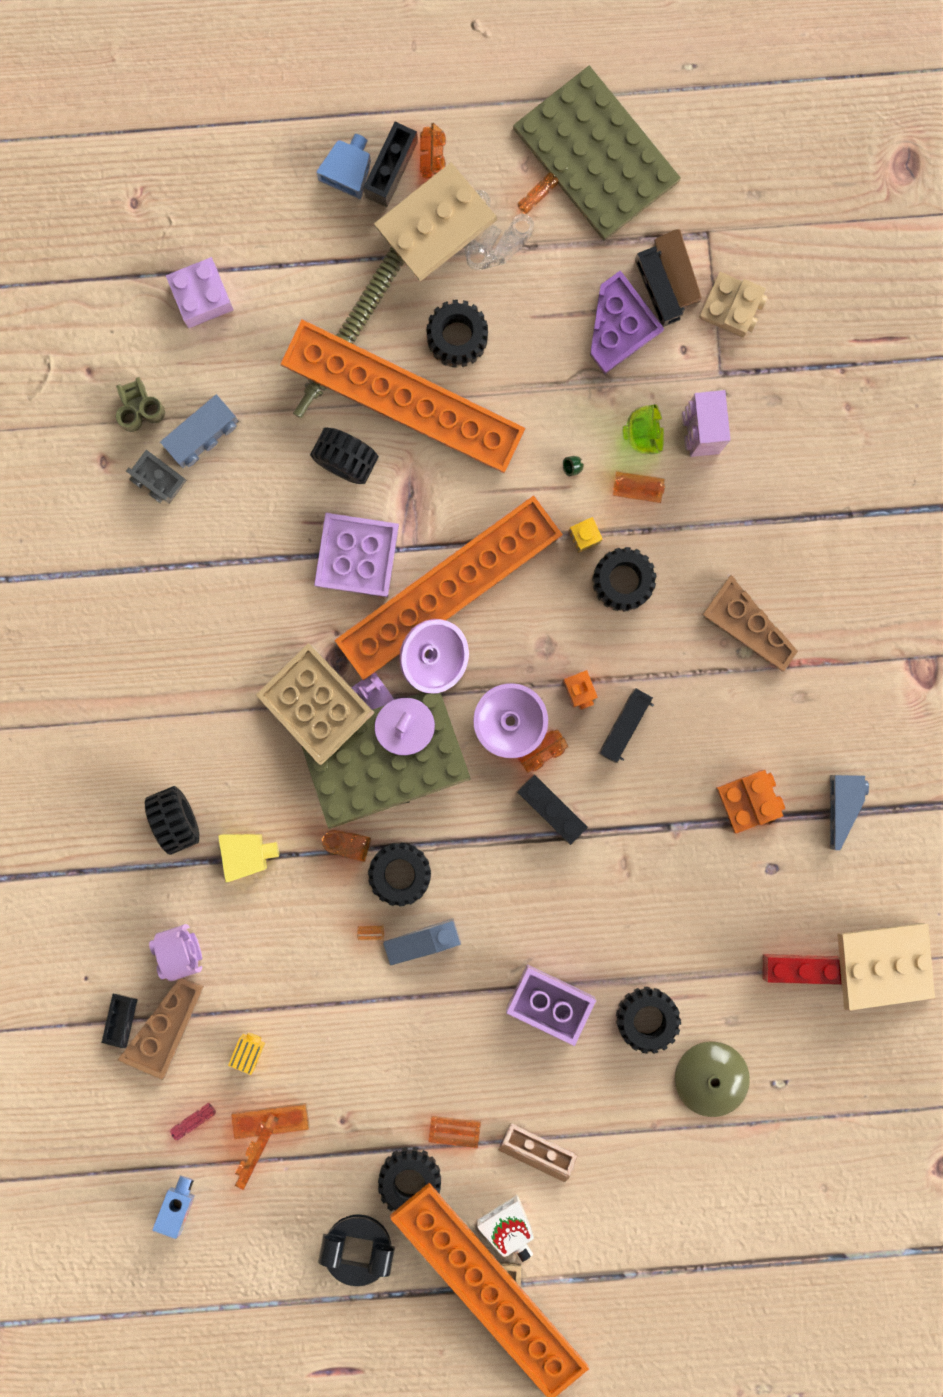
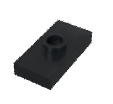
[101,993,138,1048]

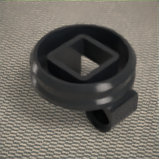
[318,1214,395,1286]

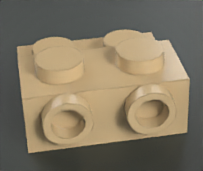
[699,272,768,338]

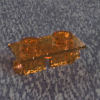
[420,123,446,178]
[612,471,665,503]
[518,729,569,774]

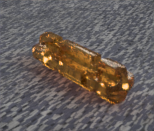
[518,172,558,214]

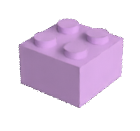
[166,257,234,328]

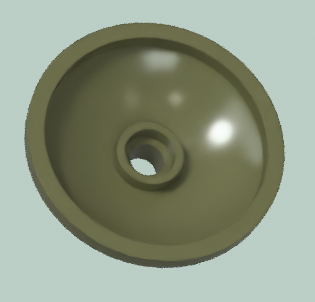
[675,1041,750,1117]

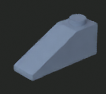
[830,775,869,850]
[383,918,461,966]

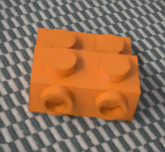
[716,770,785,834]

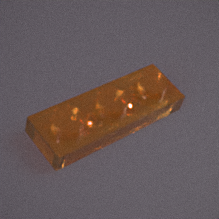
[231,1103,310,1140]
[235,1114,279,1190]

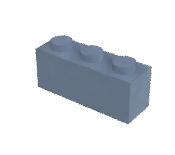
[160,394,239,468]

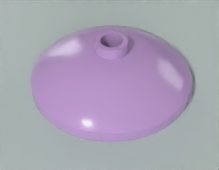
[400,619,469,693]
[474,683,548,758]

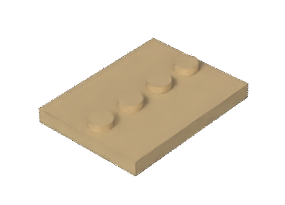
[374,162,497,281]
[256,643,375,765]
[837,923,935,1011]

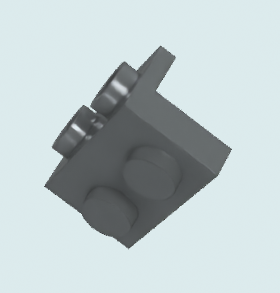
[126,450,187,504]

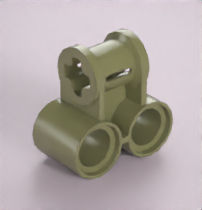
[116,377,165,432]

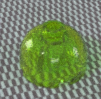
[623,404,664,454]

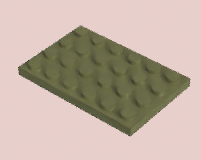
[513,65,681,241]
[301,692,471,829]

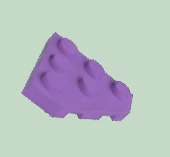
[590,270,664,374]

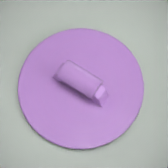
[375,698,435,755]

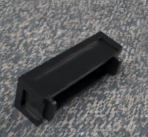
[635,246,685,327]
[598,688,654,763]

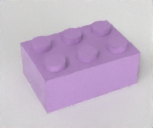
[682,390,731,457]
[506,964,596,1046]

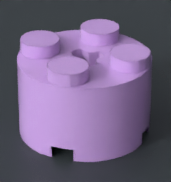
[149,924,202,981]

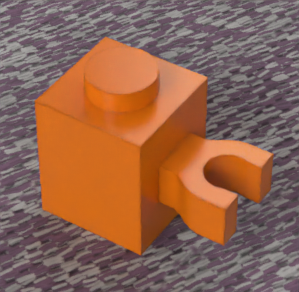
[563,670,598,710]

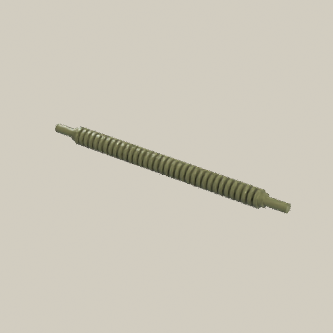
[293,247,404,419]

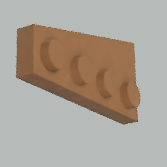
[702,575,798,672]
[117,978,204,1080]

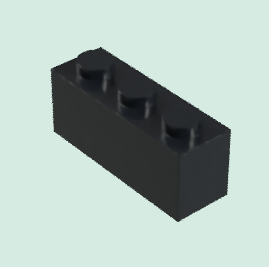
[363,121,418,207]
[516,774,588,845]

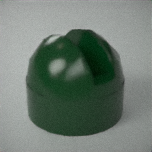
[563,456,584,477]

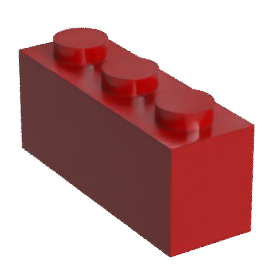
[762,954,842,985]

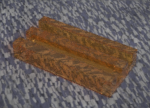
[428,1116,481,1148]

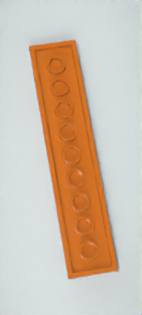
[280,319,526,473]
[334,495,563,680]
[390,1183,589,1397]

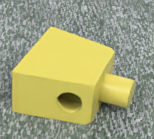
[218,834,279,882]

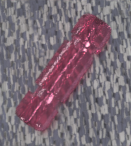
[170,1103,216,1141]

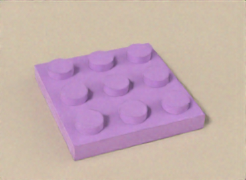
[314,513,399,598]

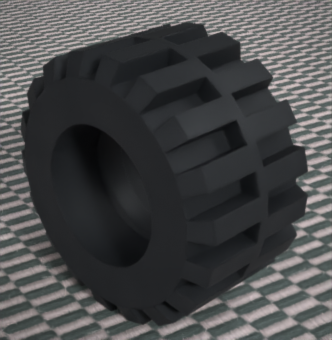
[426,299,488,368]
[310,427,379,484]
[592,547,657,612]
[145,786,200,855]
[368,842,431,907]
[616,987,681,1054]
[378,1147,441,1212]

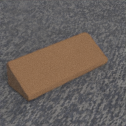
[654,228,702,308]
[498,1123,578,1182]

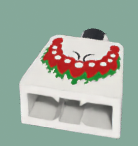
[477,1195,534,1262]

